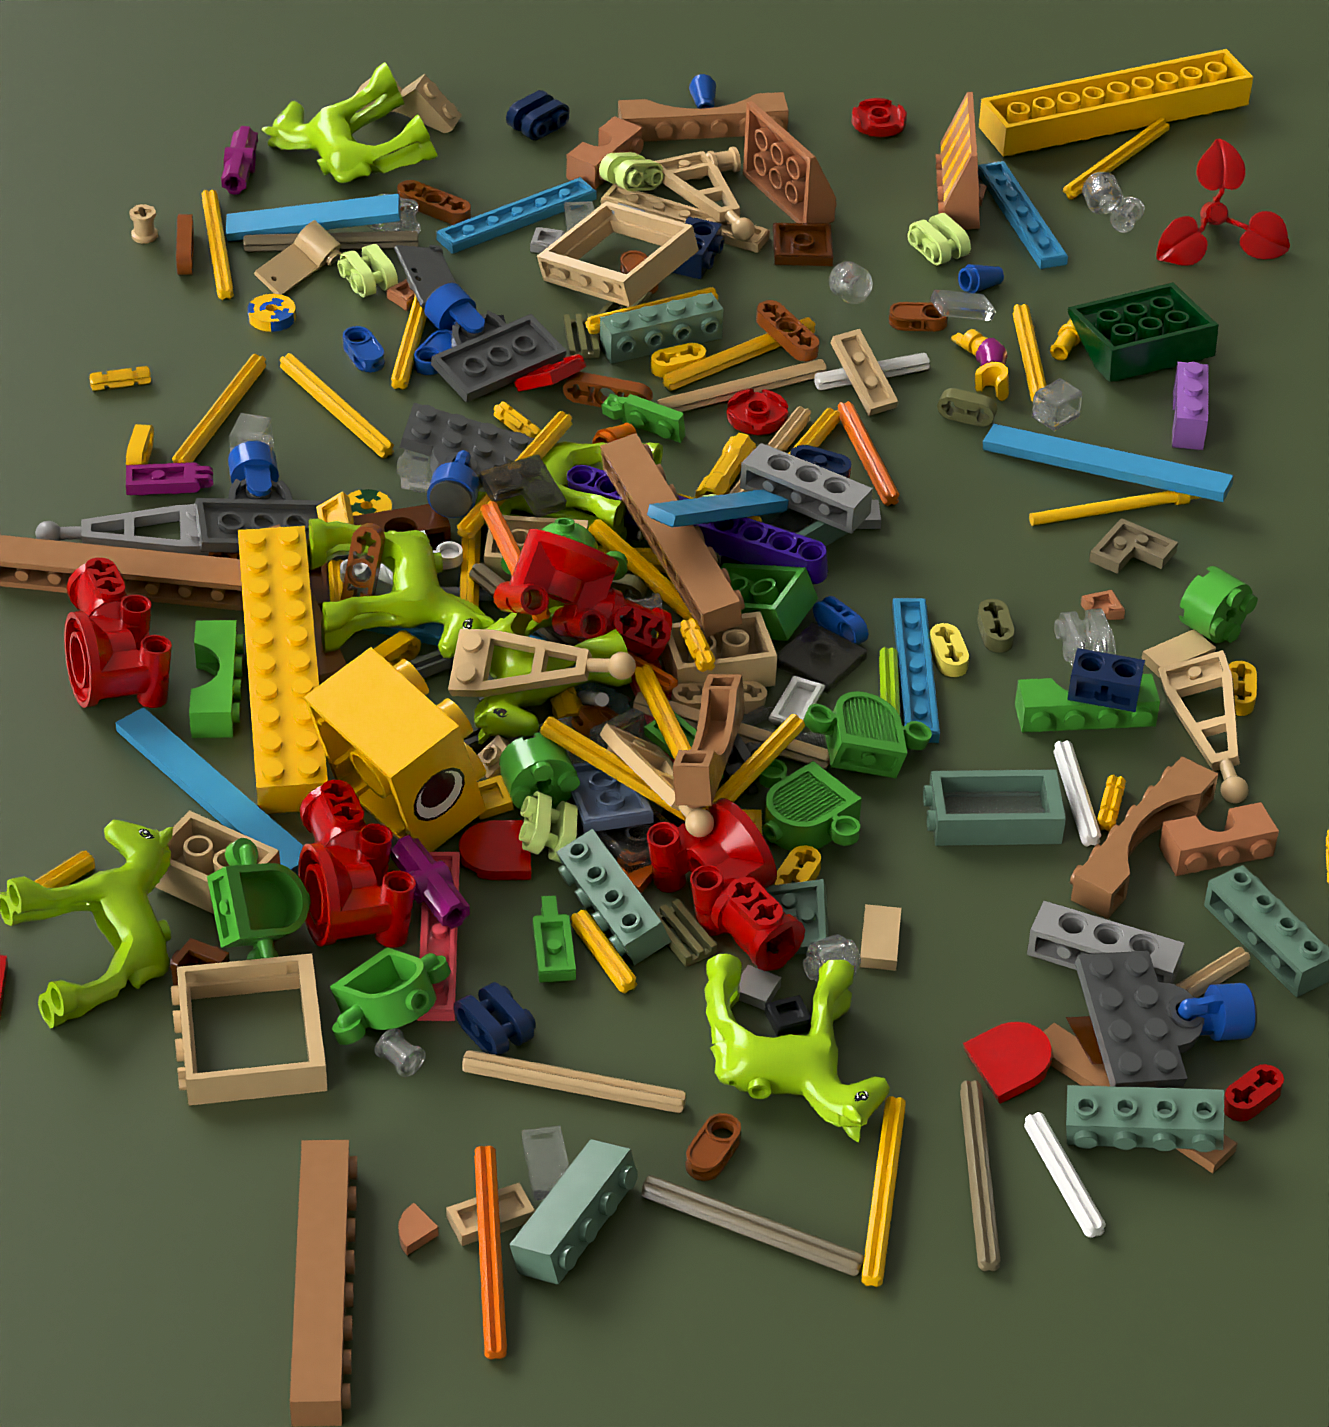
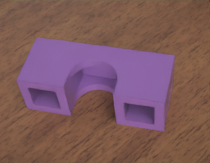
[1172,362,1209,450]

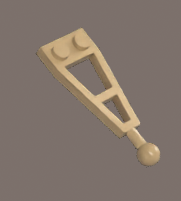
[655,151,755,241]
[448,629,636,697]
[1158,650,1249,803]
[599,723,714,837]

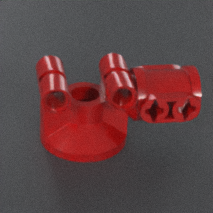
[493,529,672,664]
[64,557,172,708]
[298,780,416,948]
[647,798,805,971]

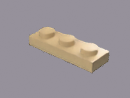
[831,329,898,416]

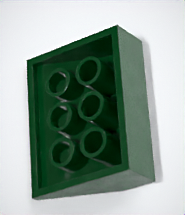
[1068,282,1219,382]

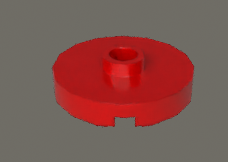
[851,98,907,137]
[726,389,789,435]

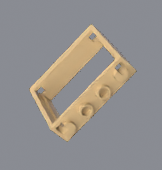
[537,201,699,307]
[171,954,327,1106]

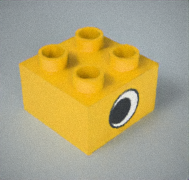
[304,647,486,852]

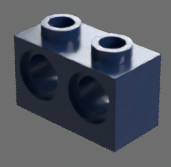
[672,216,725,279]
[1067,648,1145,712]

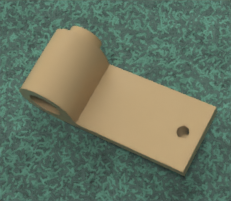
[254,220,341,295]

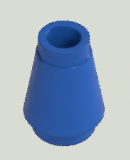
[689,74,716,109]
[958,264,1004,294]

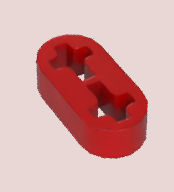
[1224,1064,1284,1122]

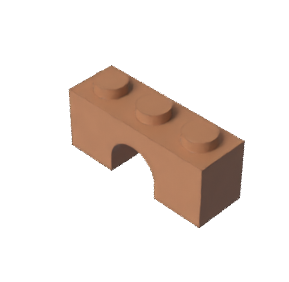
[566,116,644,189]
[1159,802,1279,876]

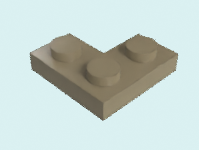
[1089,518,1178,574]

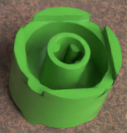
[1179,566,1258,643]
[499,732,580,810]

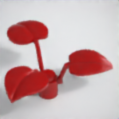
[1156,138,1290,266]

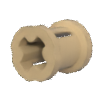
[706,146,741,172]
[130,204,158,244]

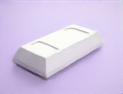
[769,676,825,726]

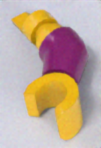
[951,329,1009,401]

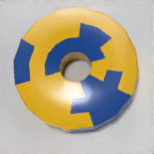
[247,294,296,332]

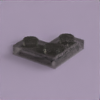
[479,454,567,518]

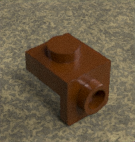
[169,938,230,986]

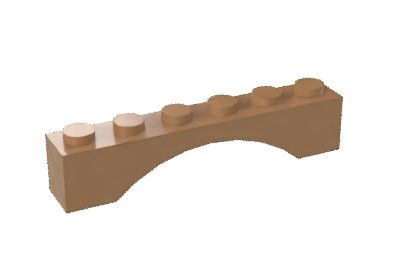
[618,92,789,142]
[673,674,745,809]
[1070,756,1218,919]

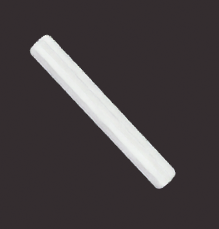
[814,353,930,391]
[1053,740,1101,847]
[1024,1112,1106,1238]

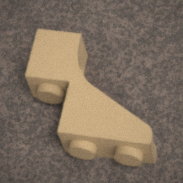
[355,74,462,133]

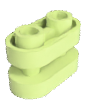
[599,152,663,191]
[907,213,971,265]
[337,244,398,297]
[519,791,578,863]

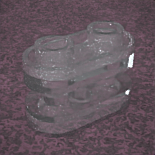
[1054,608,1116,666]

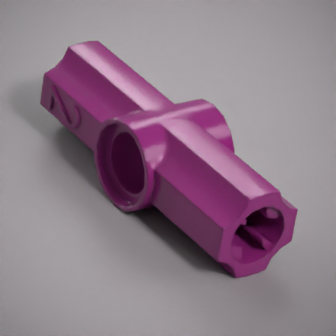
[221,126,258,194]
[391,835,470,929]

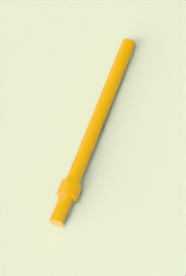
[1029,491,1201,526]

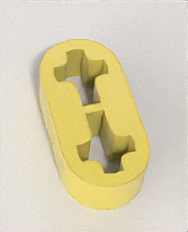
[930,623,969,677]

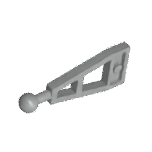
[35,504,209,556]

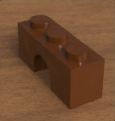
[353,504,451,550]

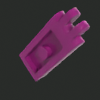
[126,462,213,496]

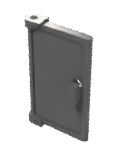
[394,245,456,308]

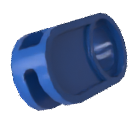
[343,326,385,373]
[414,330,452,375]
[813,596,869,648]

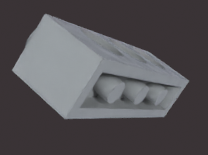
[740,443,873,534]
[1027,901,1185,984]

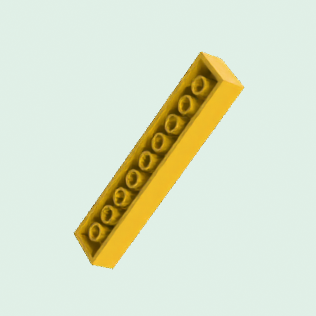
[979,49,1253,156]
[238,526,328,814]

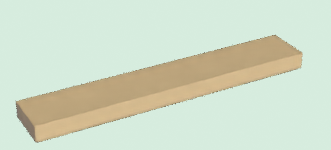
[601,184,770,253]

